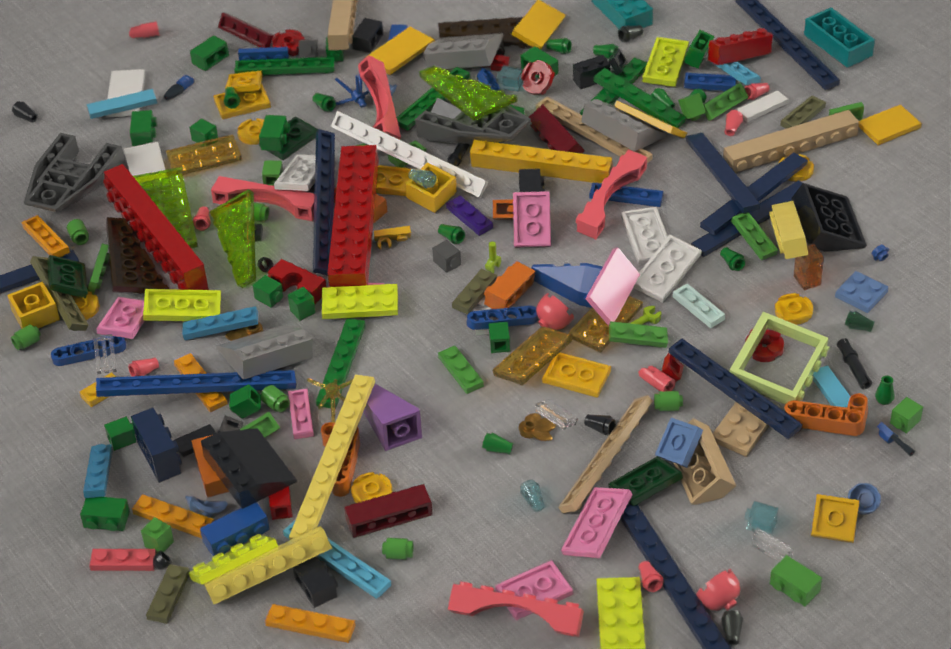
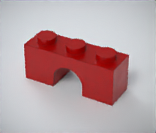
[268,259,326,304]

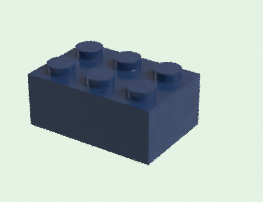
[131,407,182,483]

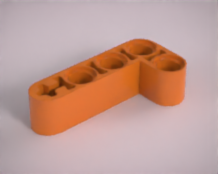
[785,393,868,436]
[321,422,360,497]

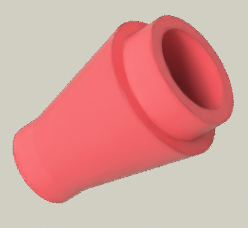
[744,82,769,100]
[724,110,743,136]
[193,207,211,231]
[128,357,159,376]
[638,561,663,592]

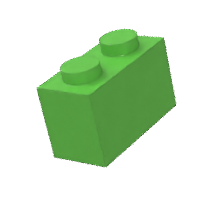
[770,555,822,607]

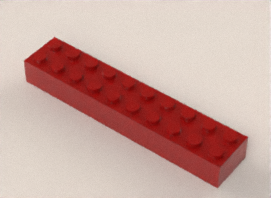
[327,145,379,287]
[103,164,209,290]

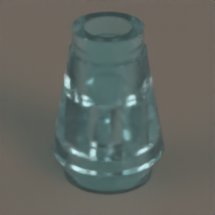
[409,169,436,188]
[520,480,545,512]

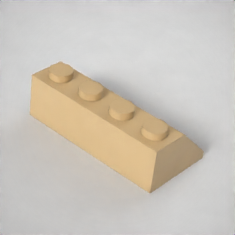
[674,418,736,505]

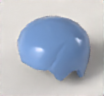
[848,483,881,515]

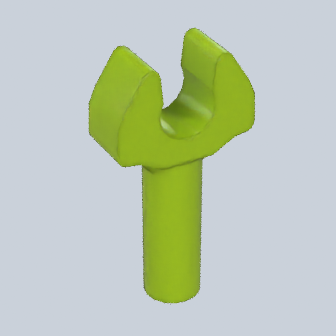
[485,241,501,273]
[630,306,662,325]

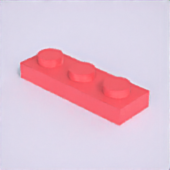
[89,549,157,571]

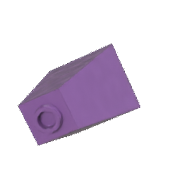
[363,384,422,451]

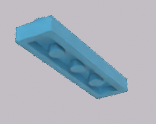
[182,306,258,340]
[83,444,113,498]

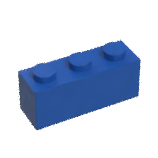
[200,502,270,556]

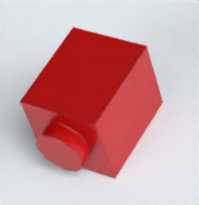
[269,486,293,520]

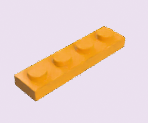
[21,215,70,257]
[174,353,228,412]
[132,494,214,538]
[265,604,355,643]

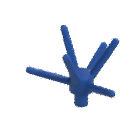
[335,73,369,108]

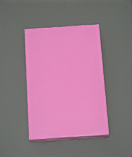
[513,191,551,248]
[97,297,144,339]
[495,560,573,620]

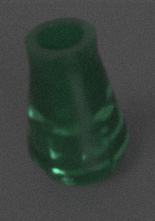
[844,311,875,332]

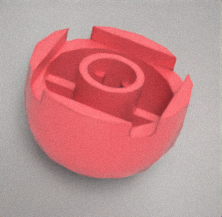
[536,293,574,330]
[696,569,740,611]

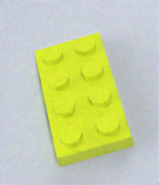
[642,37,689,87]
[322,284,398,319]
[143,289,221,321]
[188,534,278,585]
[596,577,645,649]

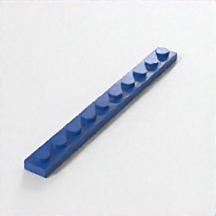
[96,370,296,397]

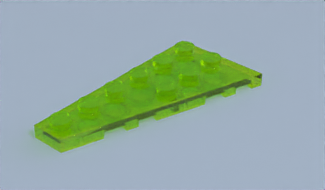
[419,65,518,121]
[133,167,198,248]
[209,189,256,288]

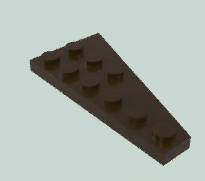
[438,17,531,49]
[106,217,169,294]

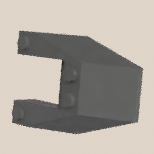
[415,85,531,144]
[24,133,125,212]

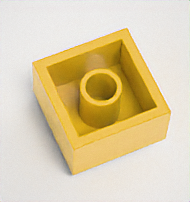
[406,162,457,213]
[7,281,60,329]

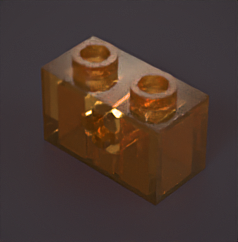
[794,243,824,290]

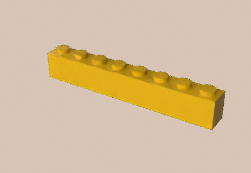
[470,140,613,183]

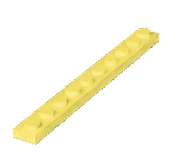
[289,374,375,540]

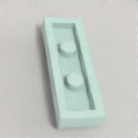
[673,284,725,328]

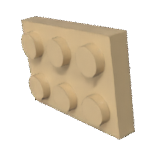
[713,402,769,457]

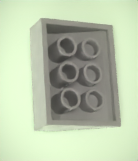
[423,33,504,70]
[581,99,667,151]
[216,325,313,380]

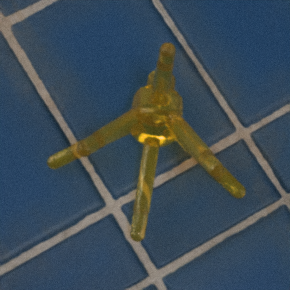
[307,378,353,422]

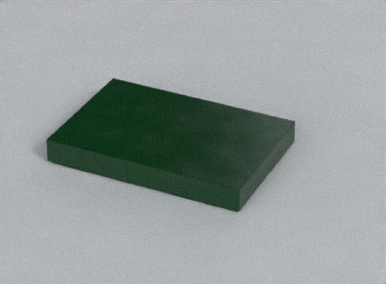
[259,116,318,160]
[47,255,88,298]
[608,456,683,506]

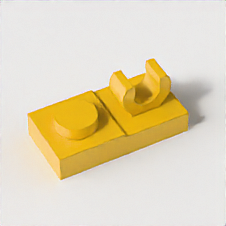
[374,226,411,249]

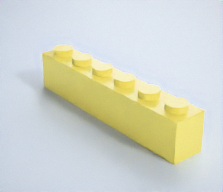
[769,201,808,259]
[204,526,332,604]

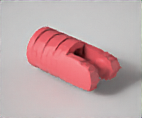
[129,21,159,38]
[638,366,676,391]

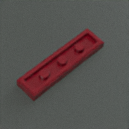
[218,12,273,48]

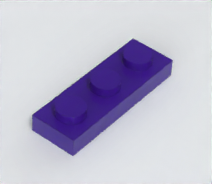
[446,195,494,236]

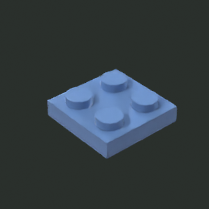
[835,271,888,313]
[655,418,703,467]

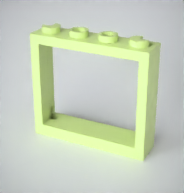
[729,312,830,404]

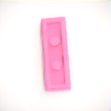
[288,389,314,439]

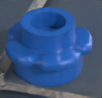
[871,244,889,261]

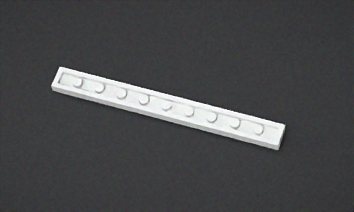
[331,111,488,198]

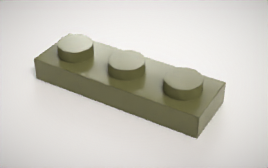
[780,95,826,129]
[452,269,497,314]
[146,564,190,624]

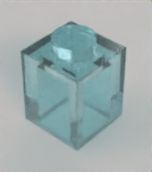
[496,65,523,92]
[744,501,779,537]

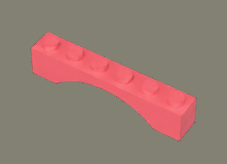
[358,55,401,140]
[576,149,647,239]
[211,176,315,221]
[448,581,584,637]

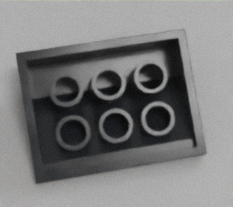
[791,183,867,252]
[201,428,297,509]

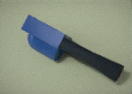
[163,75,194,101]
[877,422,915,456]

